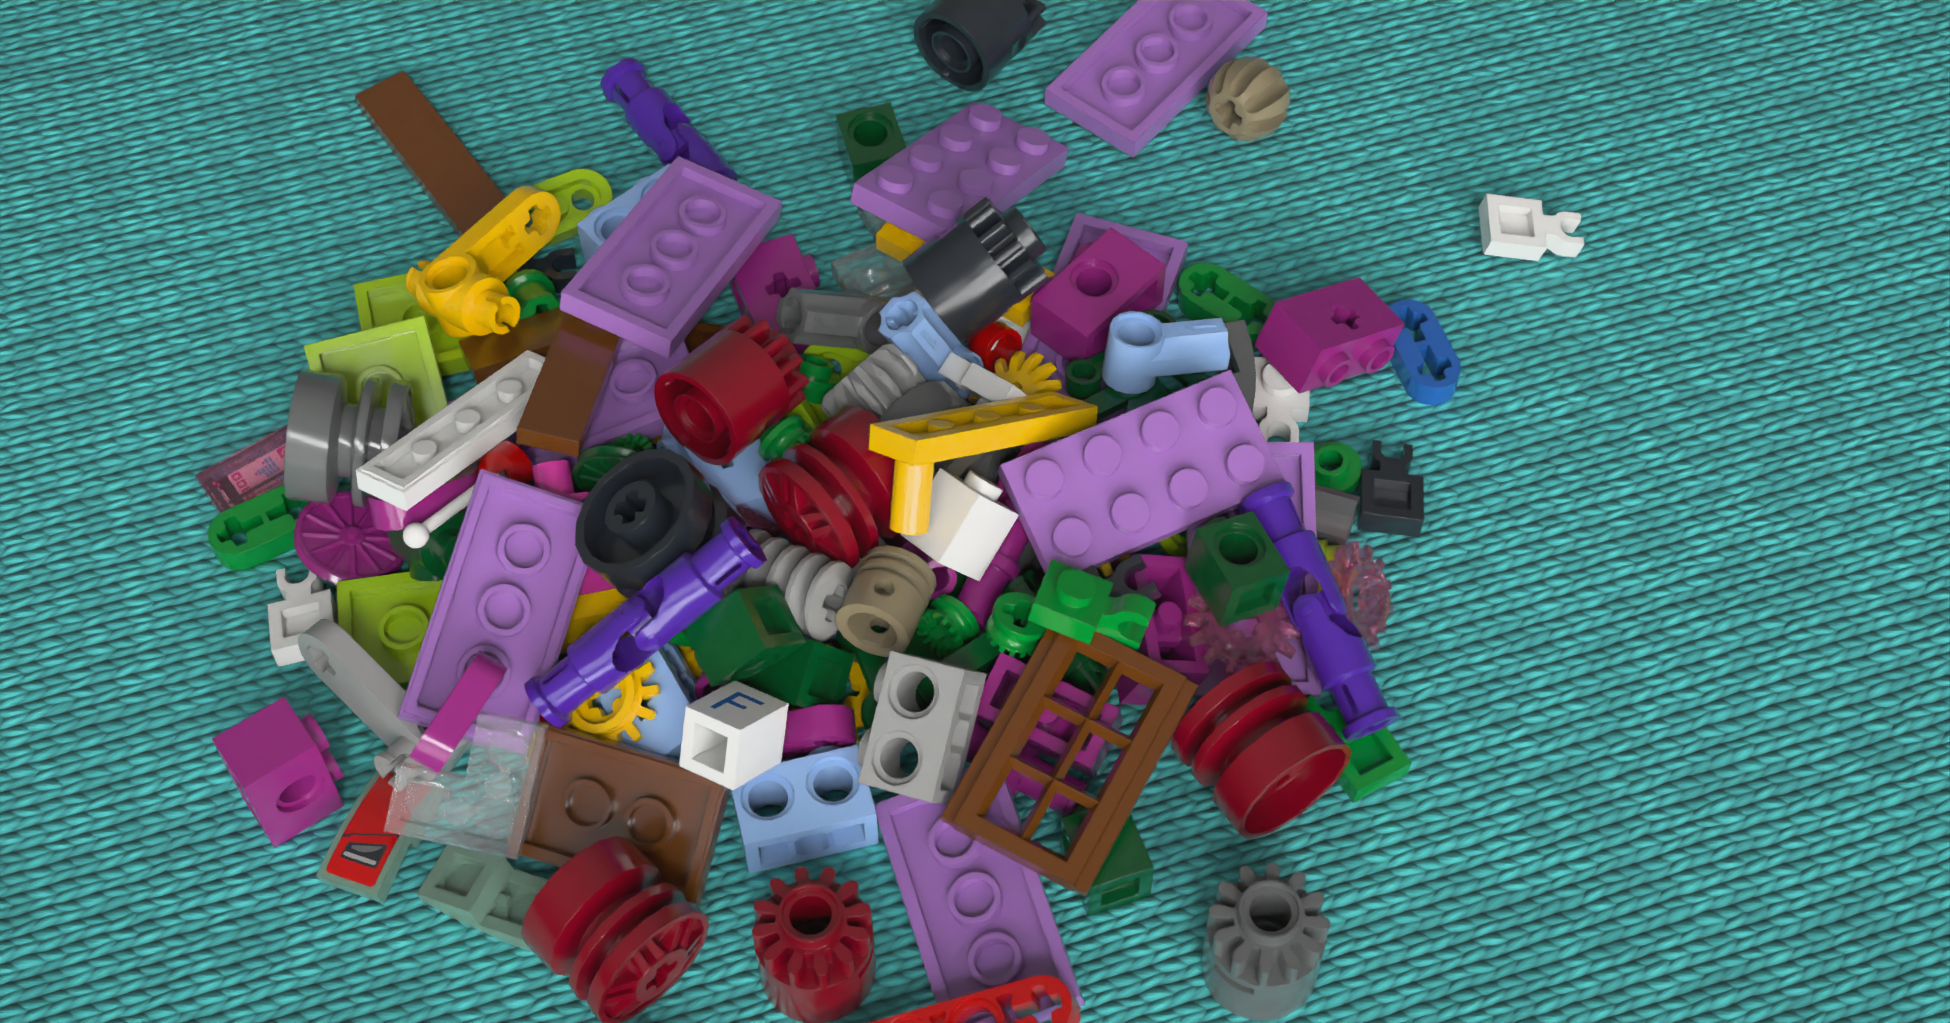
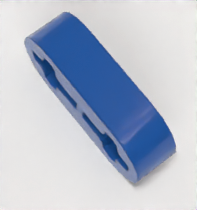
[1389,299,1461,405]

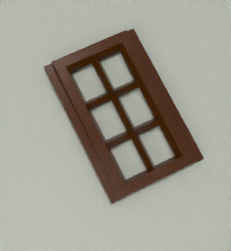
[941,628,1199,897]

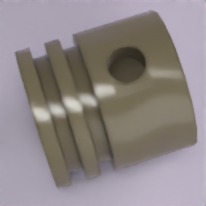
[835,545,937,657]

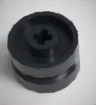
[575,449,745,599]

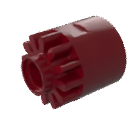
[654,314,809,465]
[751,866,876,1023]

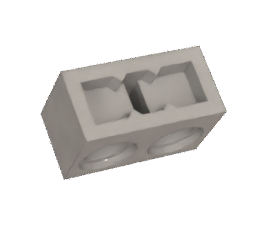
[857,651,987,804]

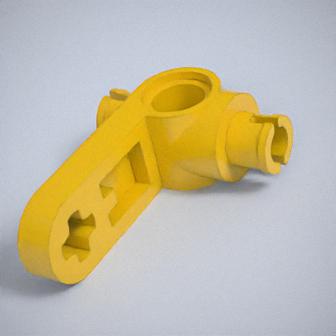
[406,185,561,338]

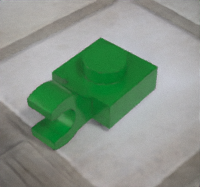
[1027,559,1156,649]

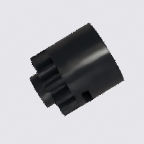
[913,0,1047,91]
[902,196,1050,344]

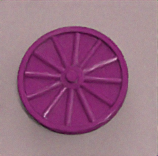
[293,491,405,585]

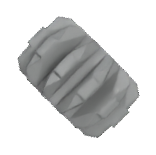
[821,343,927,419]

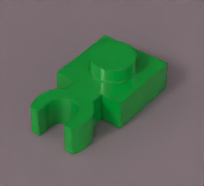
[1306,694,1412,803]

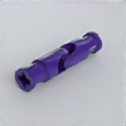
[600,58,737,182]
[1238,481,1400,741]
[524,516,767,728]

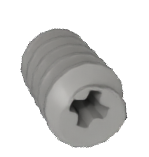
[722,529,853,643]

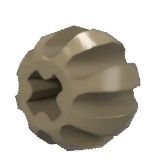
[1205,56,1291,142]

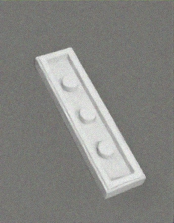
[355,350,545,511]

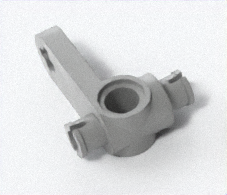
[298,619,475,790]

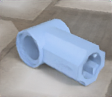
[878,291,983,399]
[1102,311,1230,394]

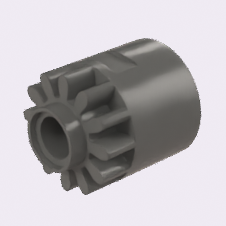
[1201,862,1330,1021]

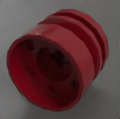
[758,405,898,570]
[1171,661,1351,839]
[521,836,710,1023]

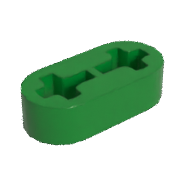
[1177,262,1275,352]
[207,484,309,571]

